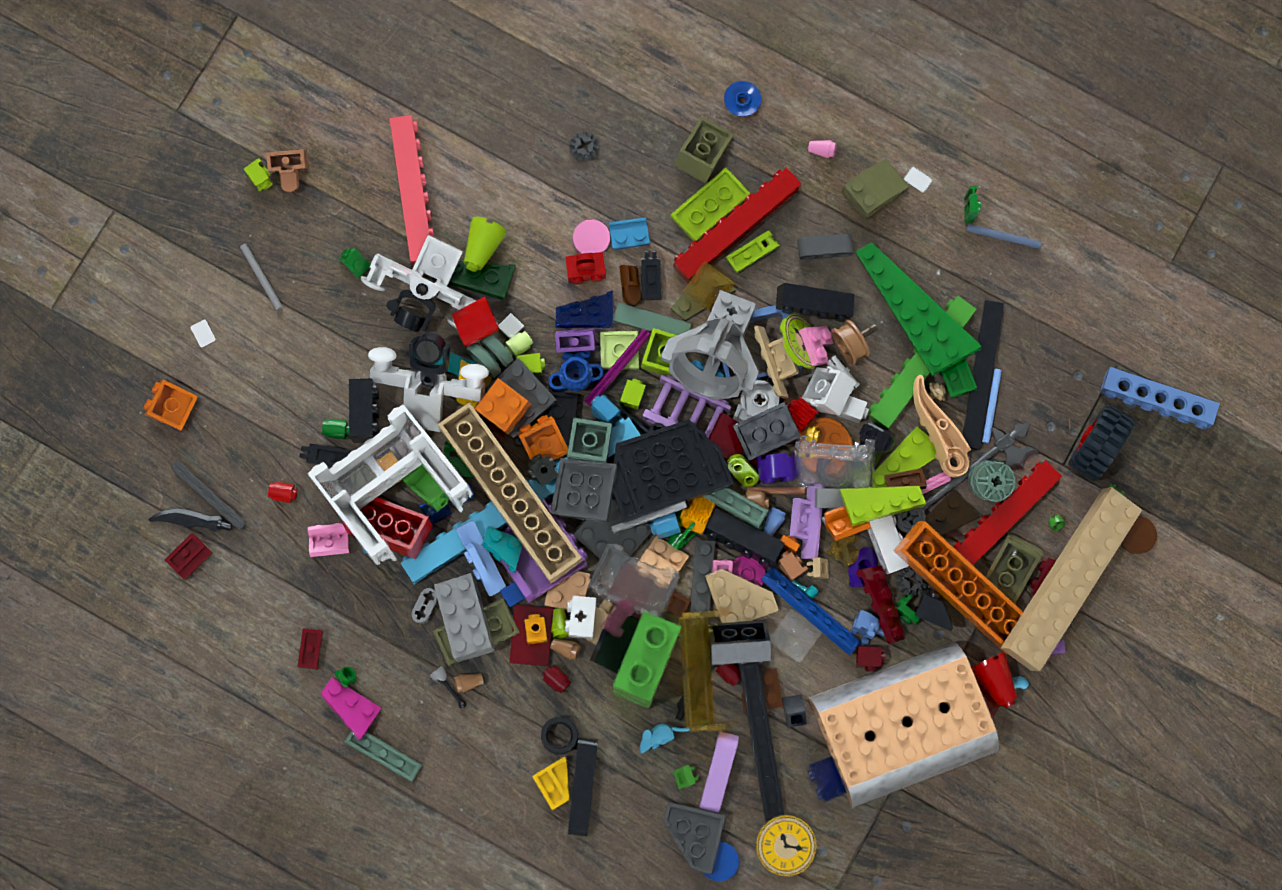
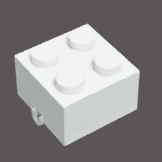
[802,366,856,415]

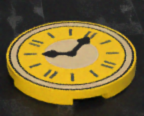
[756,815,816,876]

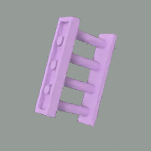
[642,375,731,438]

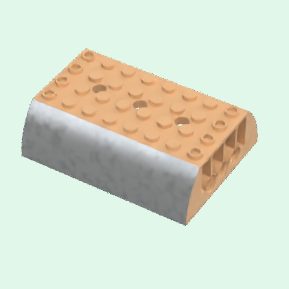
[808,642,999,808]

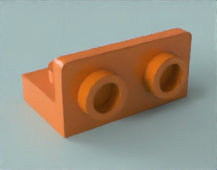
[824,506,870,541]

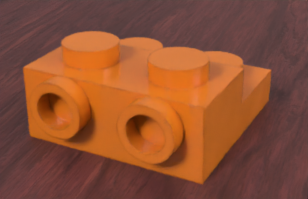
[143,379,198,431]
[517,415,568,460]

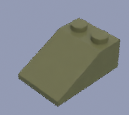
[674,117,734,183]
[842,159,909,220]
[985,533,1043,604]

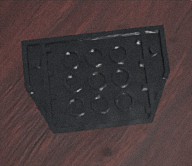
[613,419,734,523]

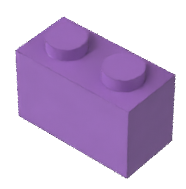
[555,328,596,352]

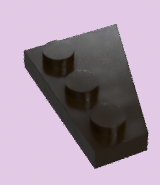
[925,490,981,536]

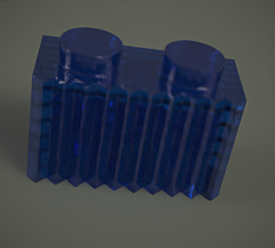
[807,756,847,802]

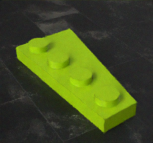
[866,426,936,488]
[839,486,926,526]

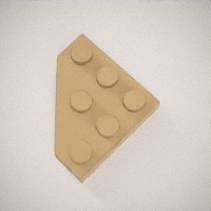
[705,569,779,623]

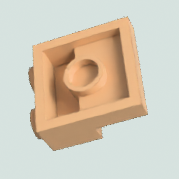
[636,536,689,589]
[544,571,593,613]

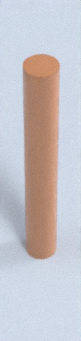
[747,487,805,495]

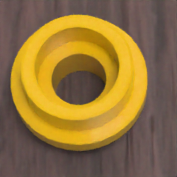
[805,426,820,445]

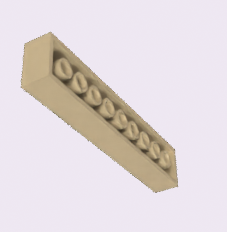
[438,402,582,584]
[1001,487,1142,671]

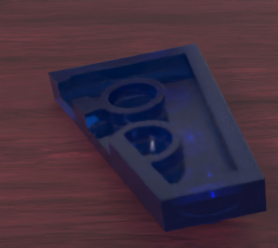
[556,290,613,328]

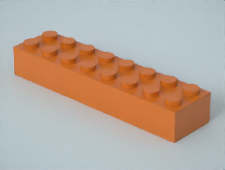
[893,521,1023,654]

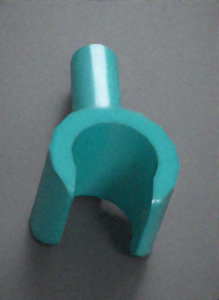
[792,580,818,599]

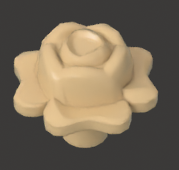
[928,382,947,401]

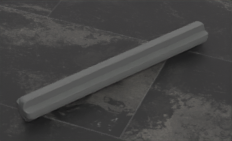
[171,461,246,530]

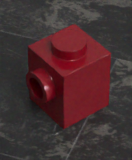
[856,646,885,672]

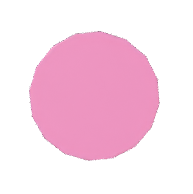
[573,219,610,254]

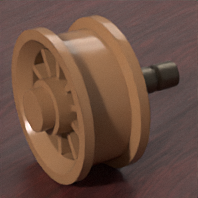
[831,320,878,365]

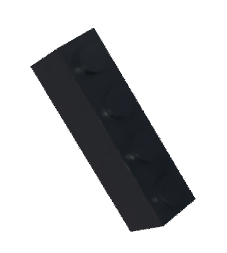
[776,283,855,322]
[704,508,785,569]

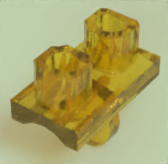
[827,534,859,568]

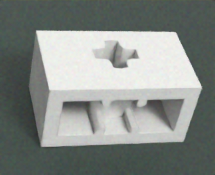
[565,596,596,639]

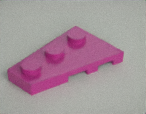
[321,677,381,742]

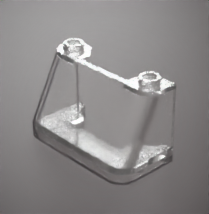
[795,435,875,489]
[588,543,680,619]

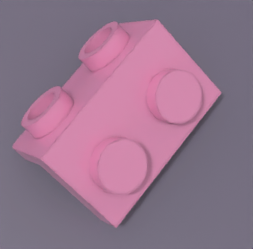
[307,523,349,557]

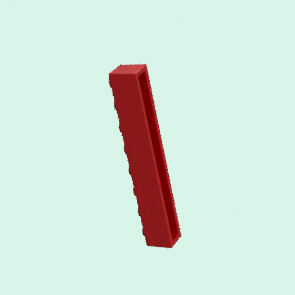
[673,167,802,283]
[953,460,1062,565]

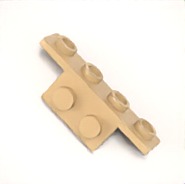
[754,326,799,399]

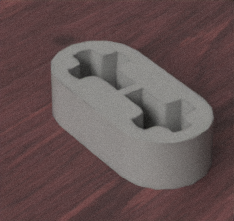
[412,588,438,624]

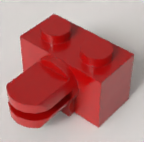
[565,252,606,285]

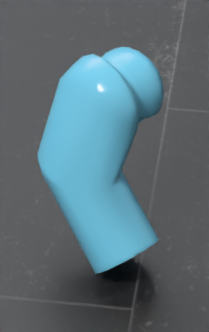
[1012,676,1029,689]

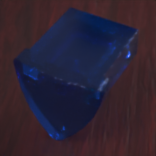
[420,503,452,526]

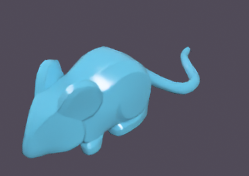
[640,721,706,753]

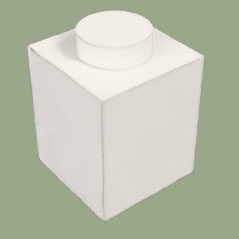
[838,396,869,423]

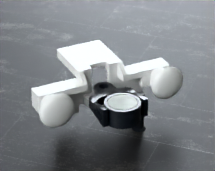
[368,332,489,432]

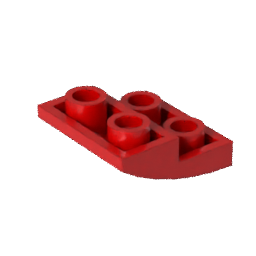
[452,296,500,347]

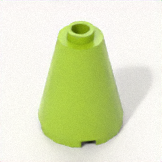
[464,216,507,272]

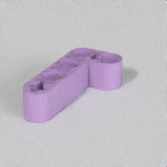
[699,731,739,814]

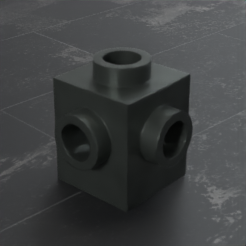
[527,454,558,486]

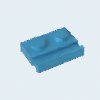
[609,217,650,251]

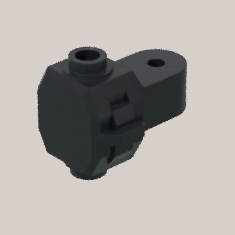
[853,422,896,472]

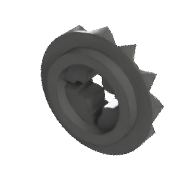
[569,132,599,161]
[895,507,926,533]
[896,566,927,596]

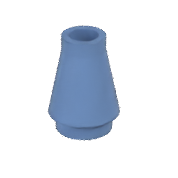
[763,507,786,536]

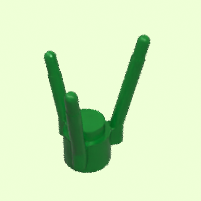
[667,509,697,550]

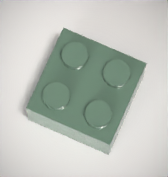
[567,418,612,463]

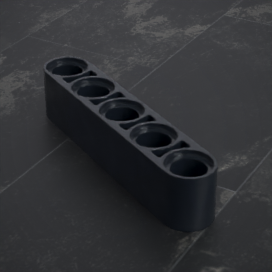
[568,738,598,837]

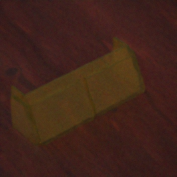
[679,611,730,732]

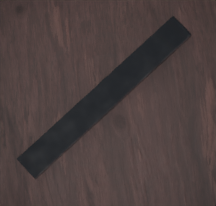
[962,300,1004,450]
[739,662,785,821]

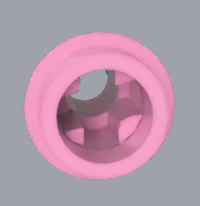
[808,140,837,159]

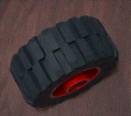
[1069,405,1135,481]

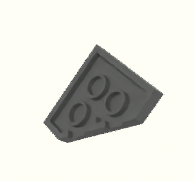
[663,802,726,875]

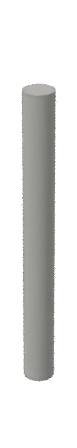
[240,244,283,311]
[611,501,687,534]

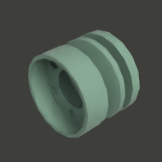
[968,460,1016,502]

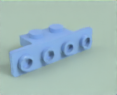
[456,520,506,596]

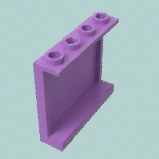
[500,499,588,603]

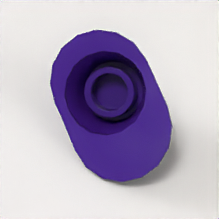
[848,547,878,588]

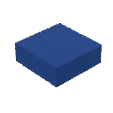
[500,582,525,608]

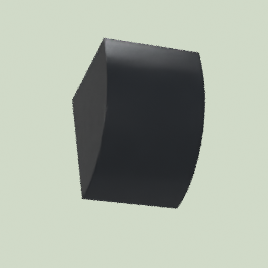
[782,695,807,728]

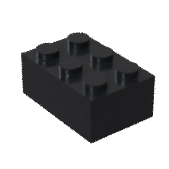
[349,378,380,443]
[708,620,771,665]

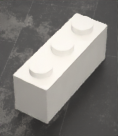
[867,515,909,574]

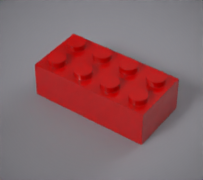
[342,497,433,560]

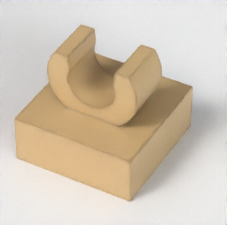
[807,557,829,579]

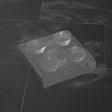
[770,609,822,664]

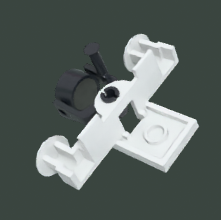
[361,235,476,332]

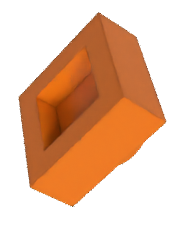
[780,535,800,555]

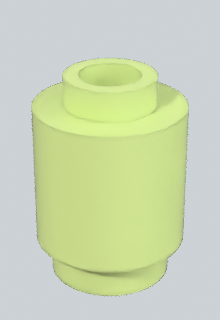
[505,331,533,358]

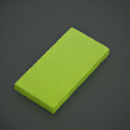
[670,168,750,242]

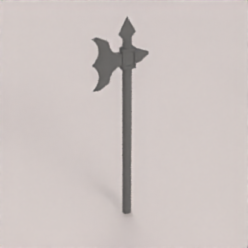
[895,423,1039,532]

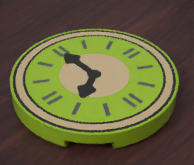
[780,314,815,369]

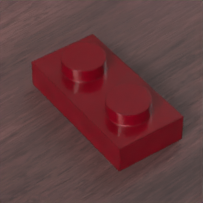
[297,628,323,670]

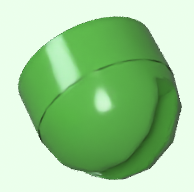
[1048,514,1066,531]

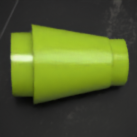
[551,608,569,638]

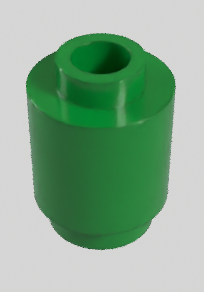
[322,419,349,440]

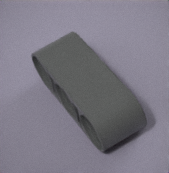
[798,234,854,260]

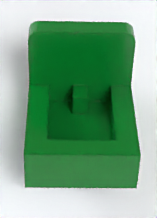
[339,247,371,278]
[896,594,920,625]

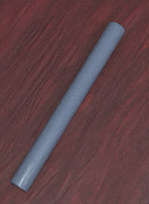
[966,224,1041,249]

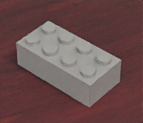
[434,573,495,663]

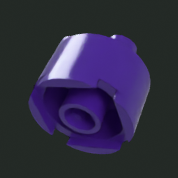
[756,453,797,484]

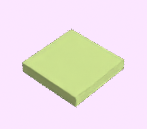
[600,331,639,370]

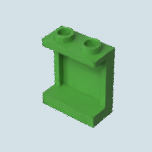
[402,465,450,512]

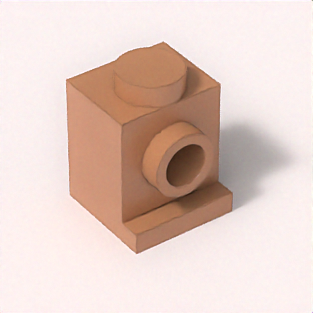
[778,550,808,582]

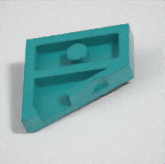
[481,526,523,573]

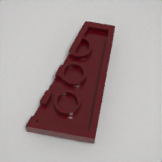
[856,565,905,644]

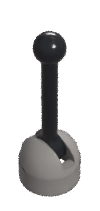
[430,666,466,709]

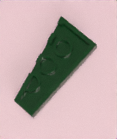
[432,261,516,300]

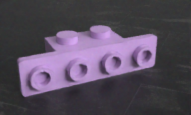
[790,482,825,559]

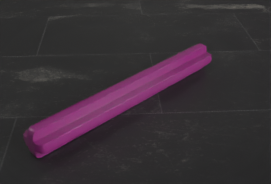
[584,329,651,406]

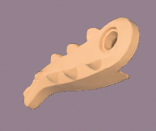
[913,375,971,478]

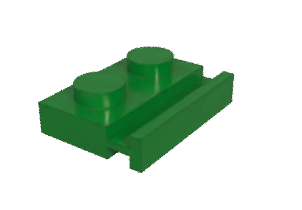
[964,186,981,223]
[941,358,977,399]

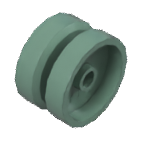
[466,334,514,379]

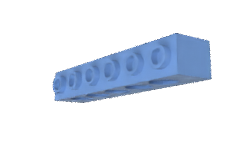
[1100,367,1220,429]

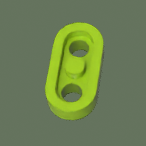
[727,454,759,487]

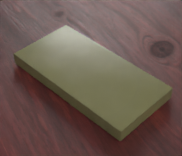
[433,598,519,667]

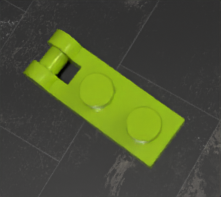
[726,230,780,274]

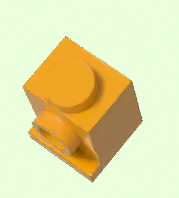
[525,614,547,644]

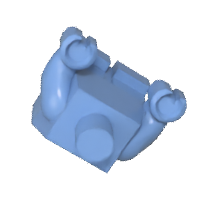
[850,610,884,646]

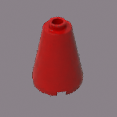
[971,651,1018,708]

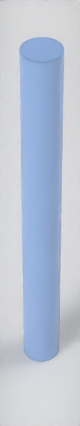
[982,369,1002,444]

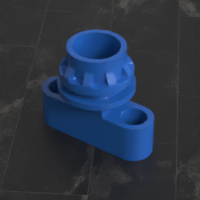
[549,357,603,392]

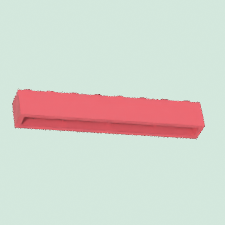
[390,115,434,267]

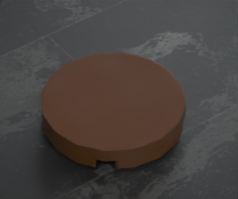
[1120,516,1157,555]

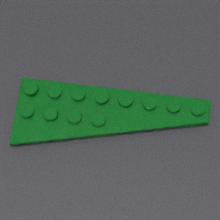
[855,242,981,376]

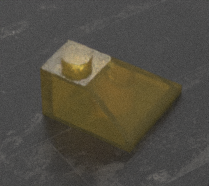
[683,261,735,312]

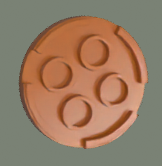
[795,418,853,475]

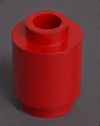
[268,481,298,503]

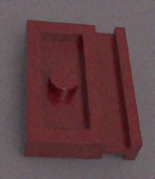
[164,533,213,580]

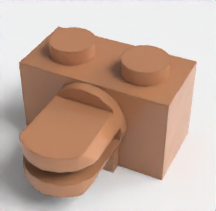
[266,149,309,192]

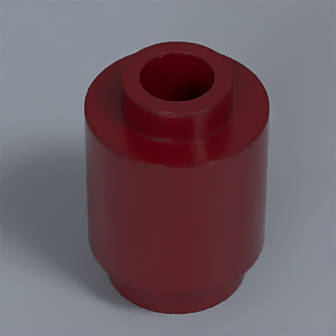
[715,663,741,687]
[542,665,571,694]

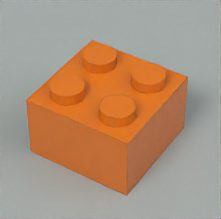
[475,378,532,435]

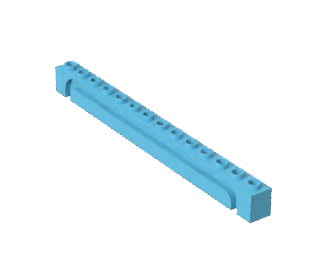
[401,418,640,585]

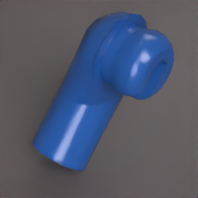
[561,350,590,362]

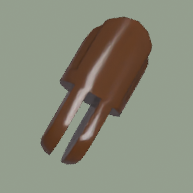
[619,265,641,306]

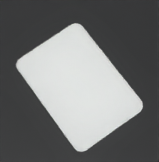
[904,167,932,192]
[191,320,216,347]

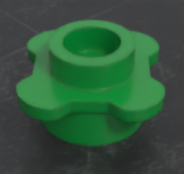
[335,666,357,687]

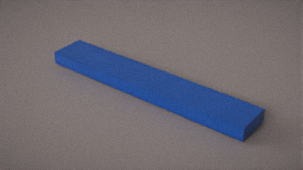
[761,567,861,656]

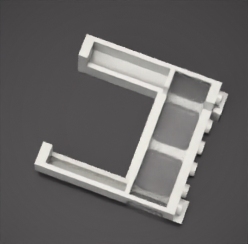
[308,404,472,565]

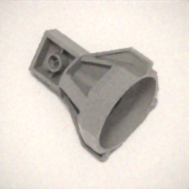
[661,290,759,400]

